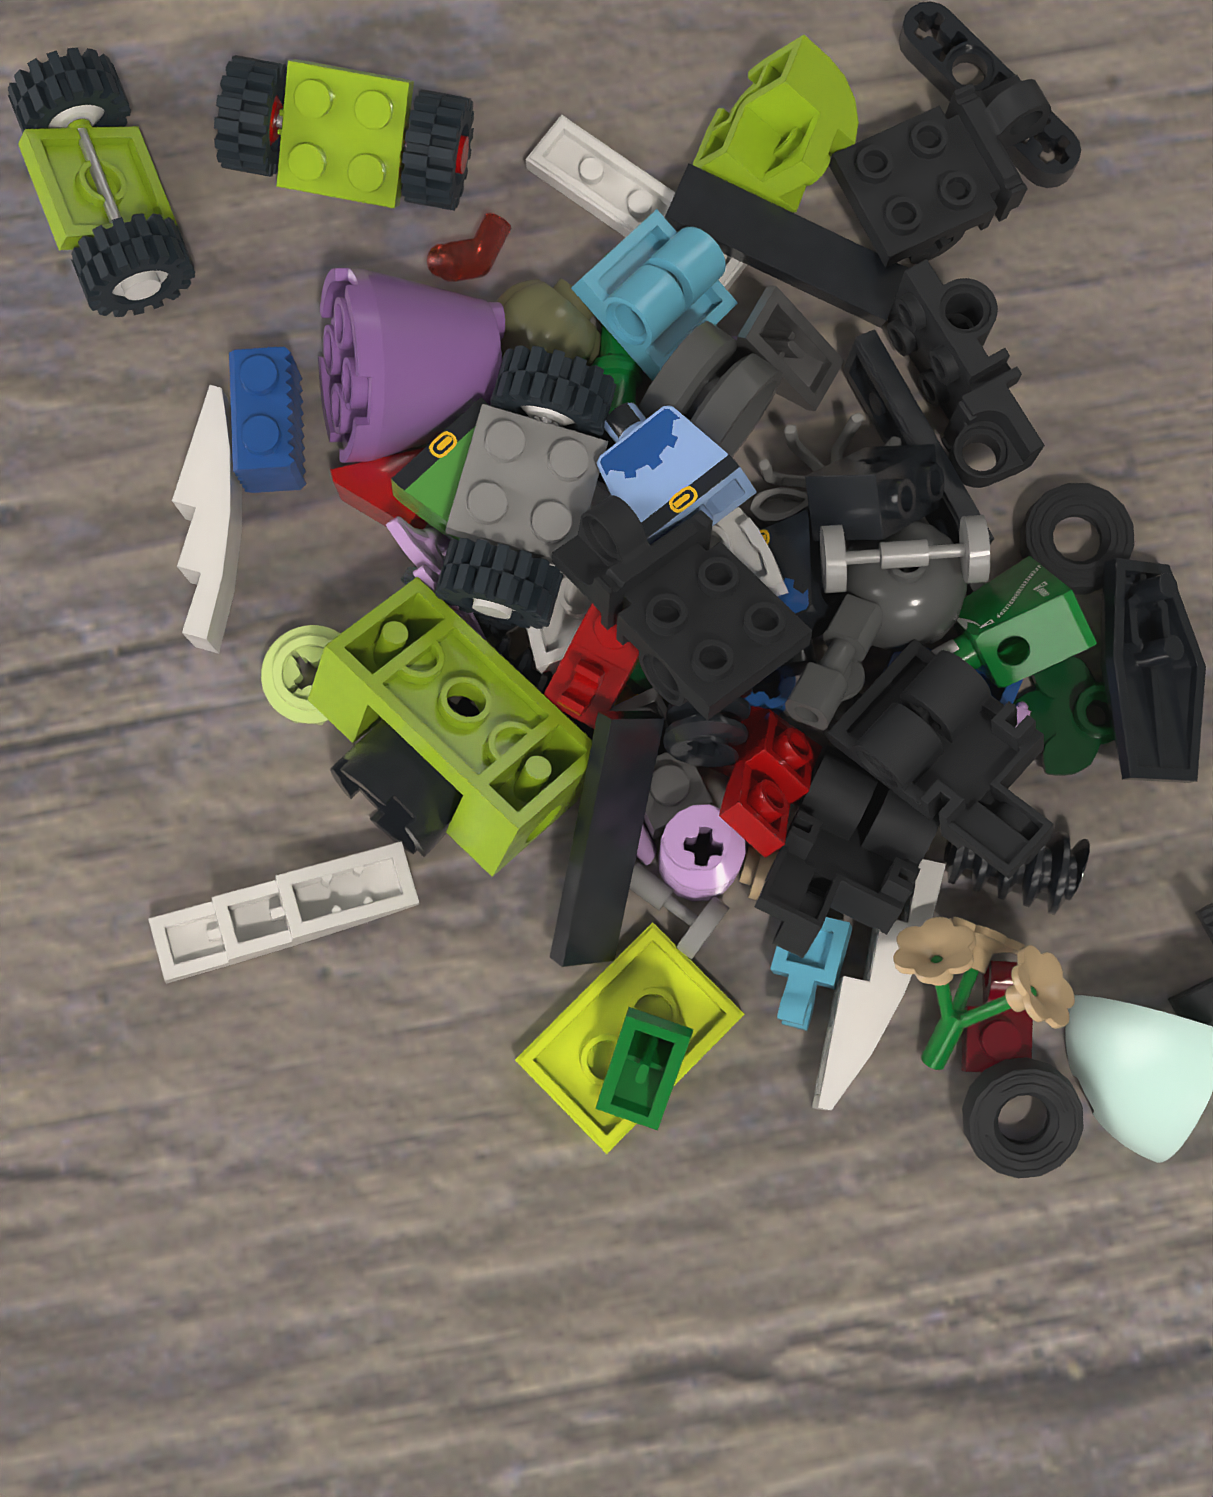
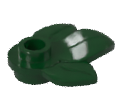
[1013,656,1115,776]

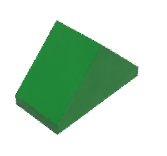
[595,1007,694,1131]

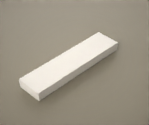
[526,114,747,291]

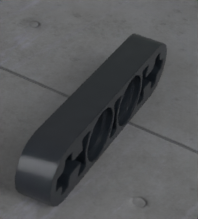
[899,1,1081,188]

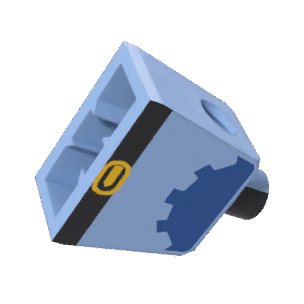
[597,403,757,545]

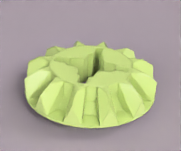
[261,625,341,726]

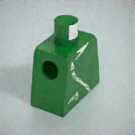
[931,556,1097,688]

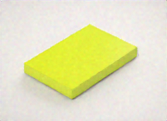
[515,922,745,1154]

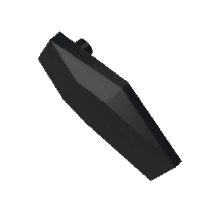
[1101,558,1206,783]

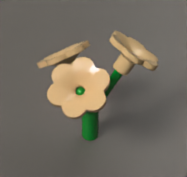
[893,917,1075,1070]

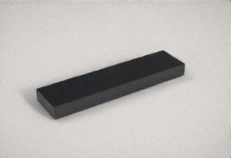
[664,163,909,328]
[843,329,994,544]
[550,710,665,967]

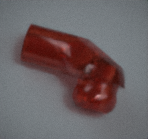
[427,213,512,282]

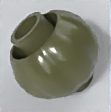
[496,278,600,366]

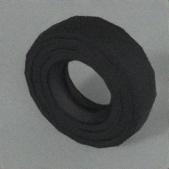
[1020,483,1134,595]
[962,1057,1084,1179]

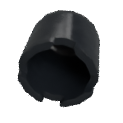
[330,699,480,857]

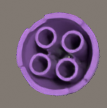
[318,268,505,463]

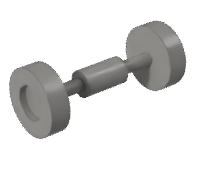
[820,515,990,593]
[567,863,730,959]

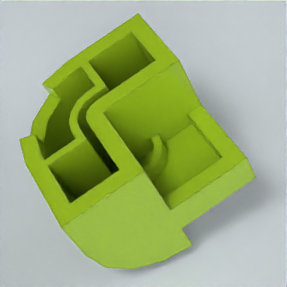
[693,34,859,213]

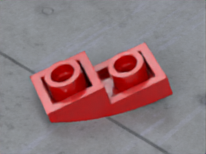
[719,712,814,858]

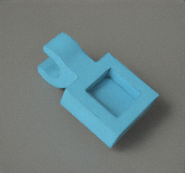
[770,917,852,1031]

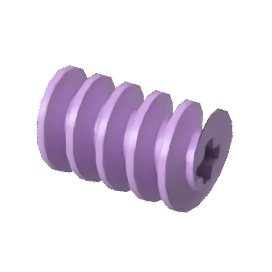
[658,804,746,901]

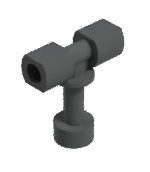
[785,594,883,741]

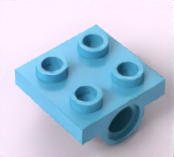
[571,209,738,381]

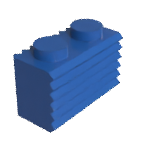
[229,346,307,493]

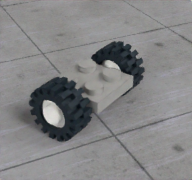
[435,346,616,629]

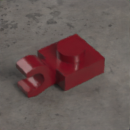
[962,961,1033,1073]

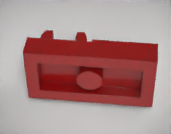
[543,603,639,729]

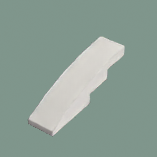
[172,385,242,654]
[148,841,419,984]
[812,859,946,1110]

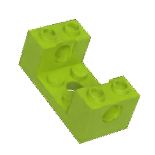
[308,577,592,877]

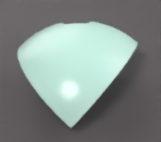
[1065,995,1213,1163]

